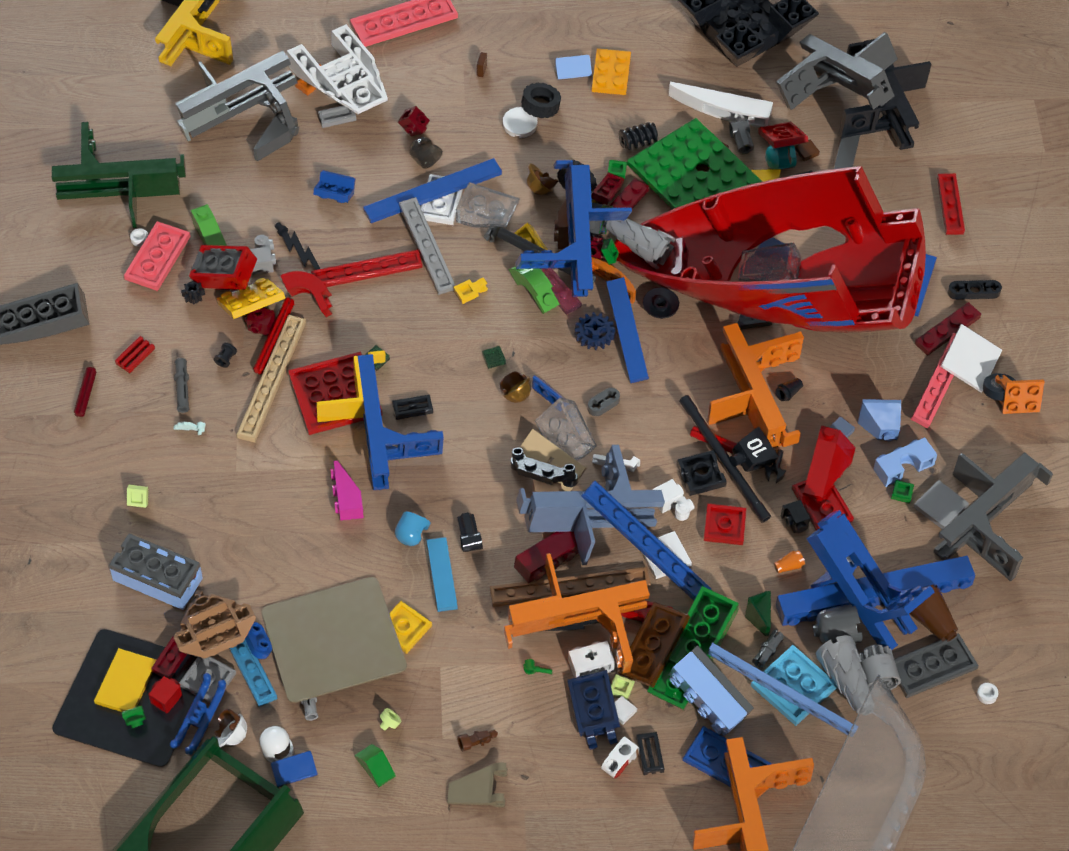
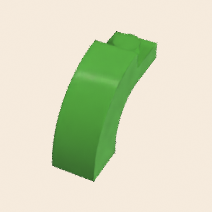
[508,266,560,314]

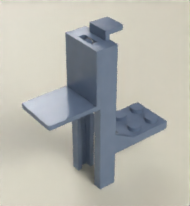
[516,445,665,565]

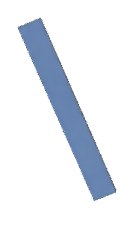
[708,643,858,737]

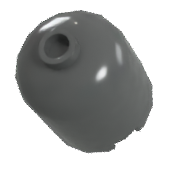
[813,603,863,644]

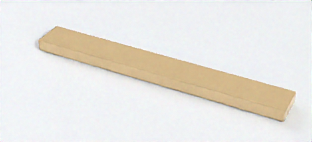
[236,315,306,443]

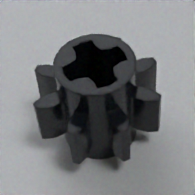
[181,281,205,305]

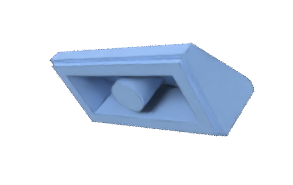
[555,55,592,79]

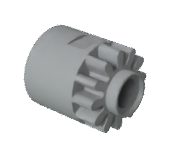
[859,644,901,693]

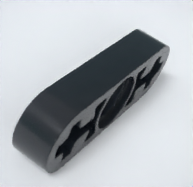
[947,280,1002,300]

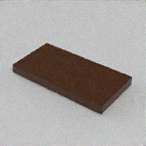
[617,602,690,688]

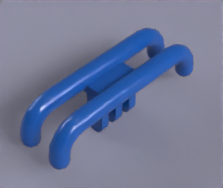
[170,673,226,755]

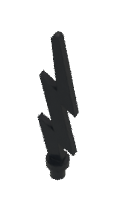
[274,222,320,270]

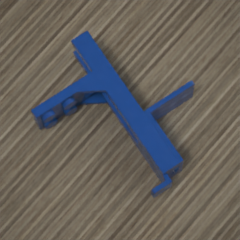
[515,160,632,297]
[806,510,935,650]

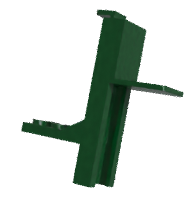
[51,122,186,228]

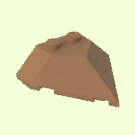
[174,590,256,658]

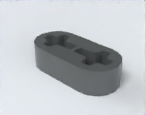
[588,388,620,416]

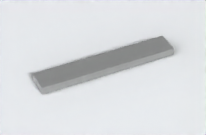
[399,197,455,295]

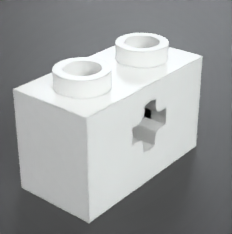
[568,641,615,678]

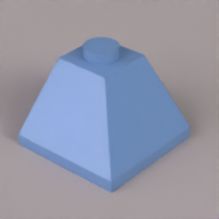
[858,399,901,441]

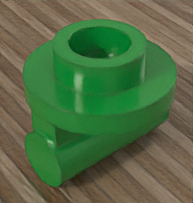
[122,705,146,728]

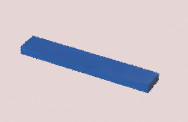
[606,277,649,383]

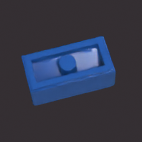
[532,375,568,410]
[271,751,318,787]

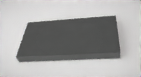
[894,633,979,698]

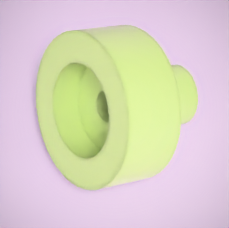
[380,708,401,730]

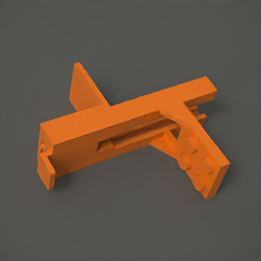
[707,323,804,448]
[504,553,650,674]
[693,737,814,851]

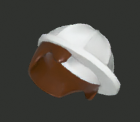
[214,709,247,747]

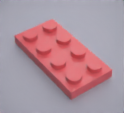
[124,221,191,291]

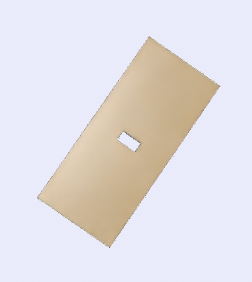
[520,429,587,491]

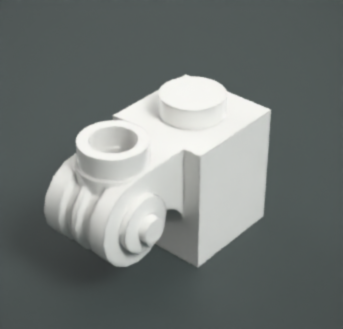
[653,479,694,521]

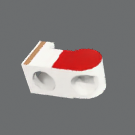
[601,736,639,779]

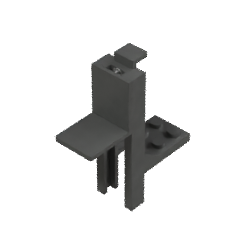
[776,32,898,110]
[933,452,1053,581]

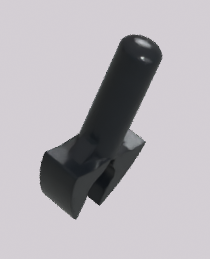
[764,449,786,483]

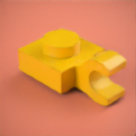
[454,278,488,304]

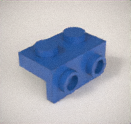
[313,170,356,203]

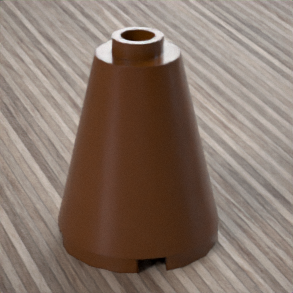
[909,585,958,642]

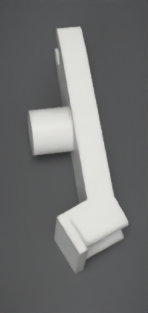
[592,454,640,472]

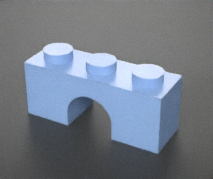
[873,437,937,487]

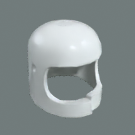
[259,726,294,763]

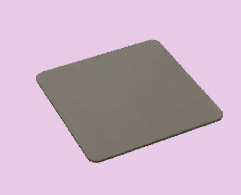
[262,577,407,703]

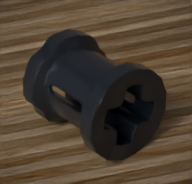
[214,343,237,368]

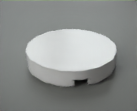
[503,107,537,138]

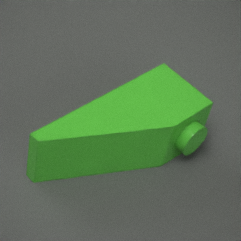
[191,204,227,246]

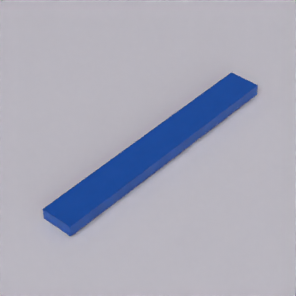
[363,158,502,223]
[581,481,711,601]

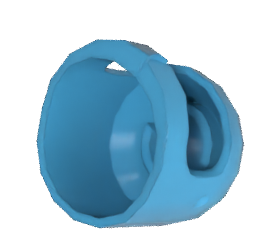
[395,511,431,546]

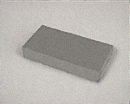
[318,106,356,128]

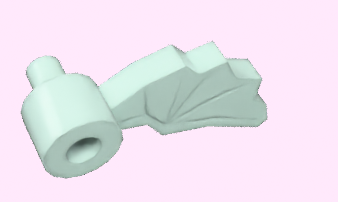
[173,421,206,435]

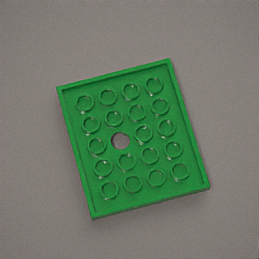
[627,118,763,210]

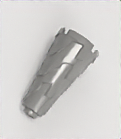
[604,218,675,270]
[816,635,874,716]

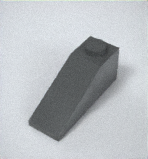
[253,113,299,161]

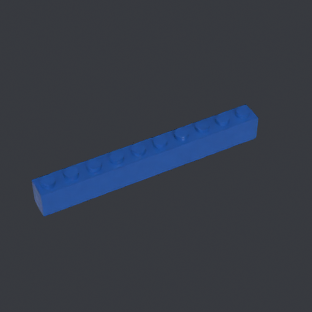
[775,555,976,626]

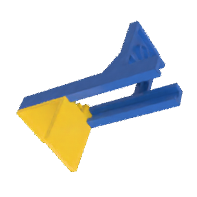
[317,351,444,490]

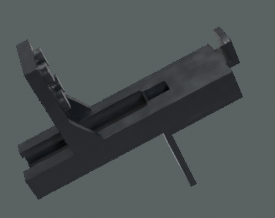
[839,39,932,150]

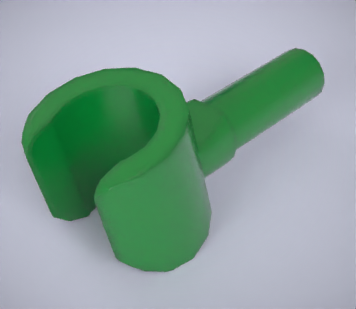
[523,659,552,675]

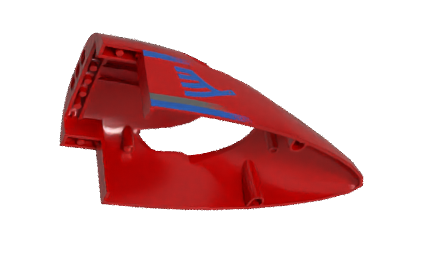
[614,166,926,332]

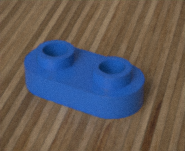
[245,622,272,659]

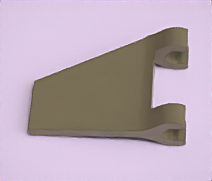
[447,762,508,808]

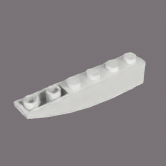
[668,82,773,128]

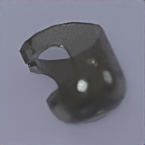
[409,137,443,169]

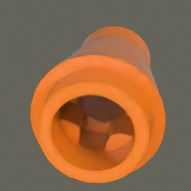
[774,550,805,574]

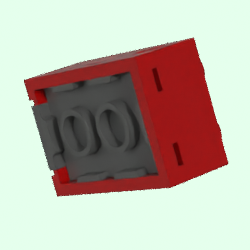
[189,245,257,290]

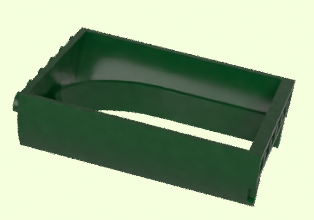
[112,737,304,851]

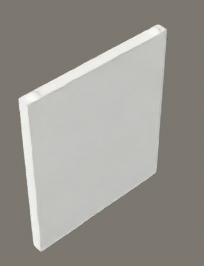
[940,324,1002,392]

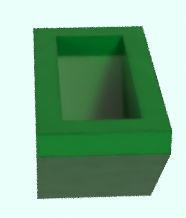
[355,744,396,788]

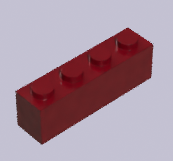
[514,531,579,584]

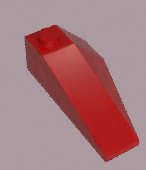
[803,425,856,500]

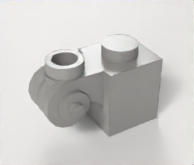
[250,235,276,275]

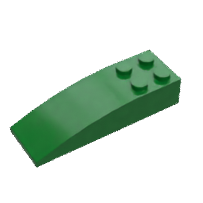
[647,586,739,710]

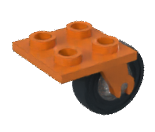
[983,373,1045,414]

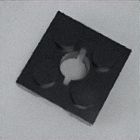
[677,450,727,496]

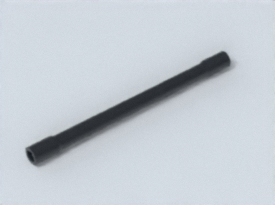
[679,395,771,523]

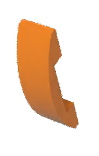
[591,257,636,304]

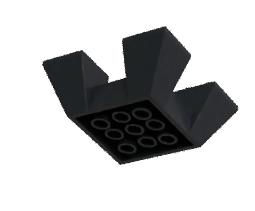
[677,0,819,67]

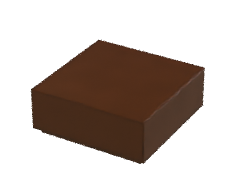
[477,52,487,77]
[795,139,820,161]

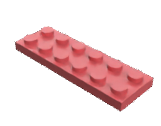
[350,0,458,47]

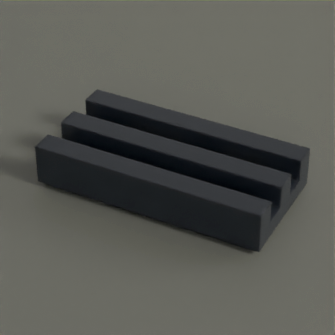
[392,394,433,420]
[636,732,665,775]

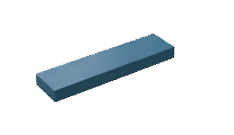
[427,537,458,612]
[229,640,277,707]

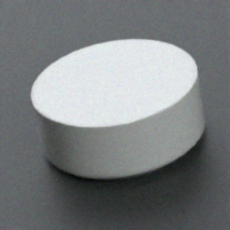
[130,228,148,247]
[977,683,998,704]

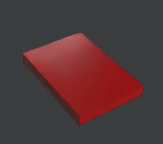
[758,121,808,148]
[792,480,854,530]

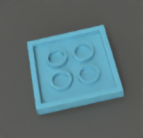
[751,645,837,726]

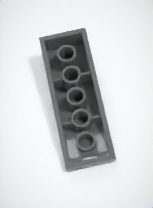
[0,283,90,345]

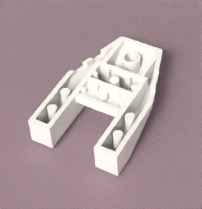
[287,25,388,114]

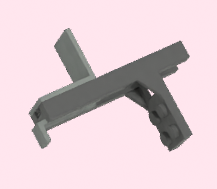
[175,51,298,141]

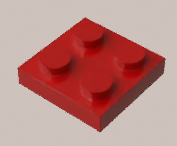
[704,503,746,545]

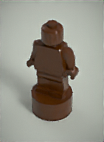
[457,730,498,752]

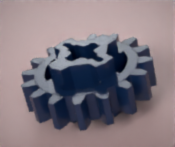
[574,312,615,350]

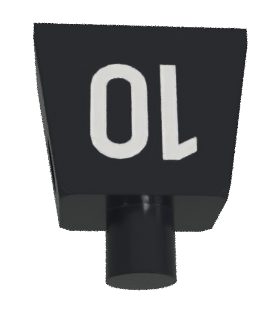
[729,427,779,472]

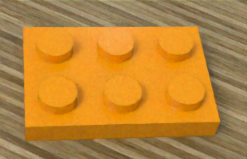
[592,48,631,95]

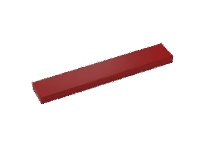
[311,249,422,287]

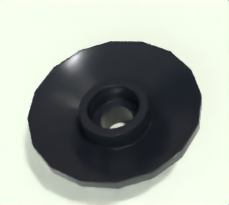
[643,287,680,319]

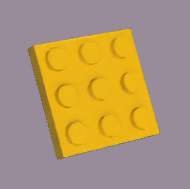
[216,278,285,319]

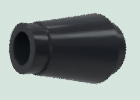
[775,378,803,401]

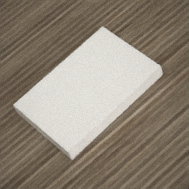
[420,174,463,225]

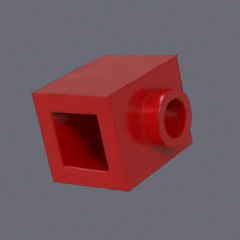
[148,676,182,714]

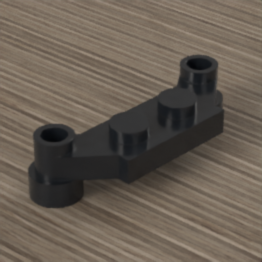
[511,447,578,487]

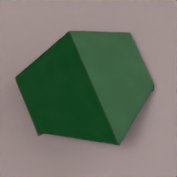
[745,591,771,636]

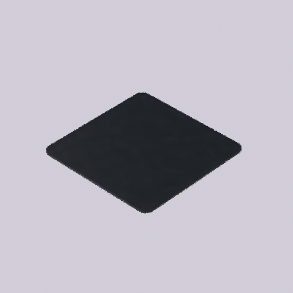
[52,629,197,767]

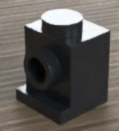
[780,500,810,533]

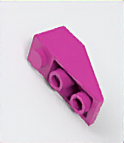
[331,461,364,521]

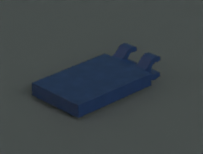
[567,670,621,750]

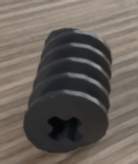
[619,122,658,150]

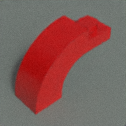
[280,271,333,317]

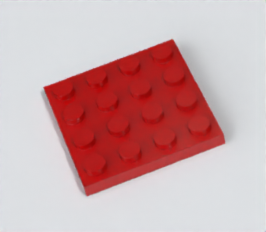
[288,351,383,435]

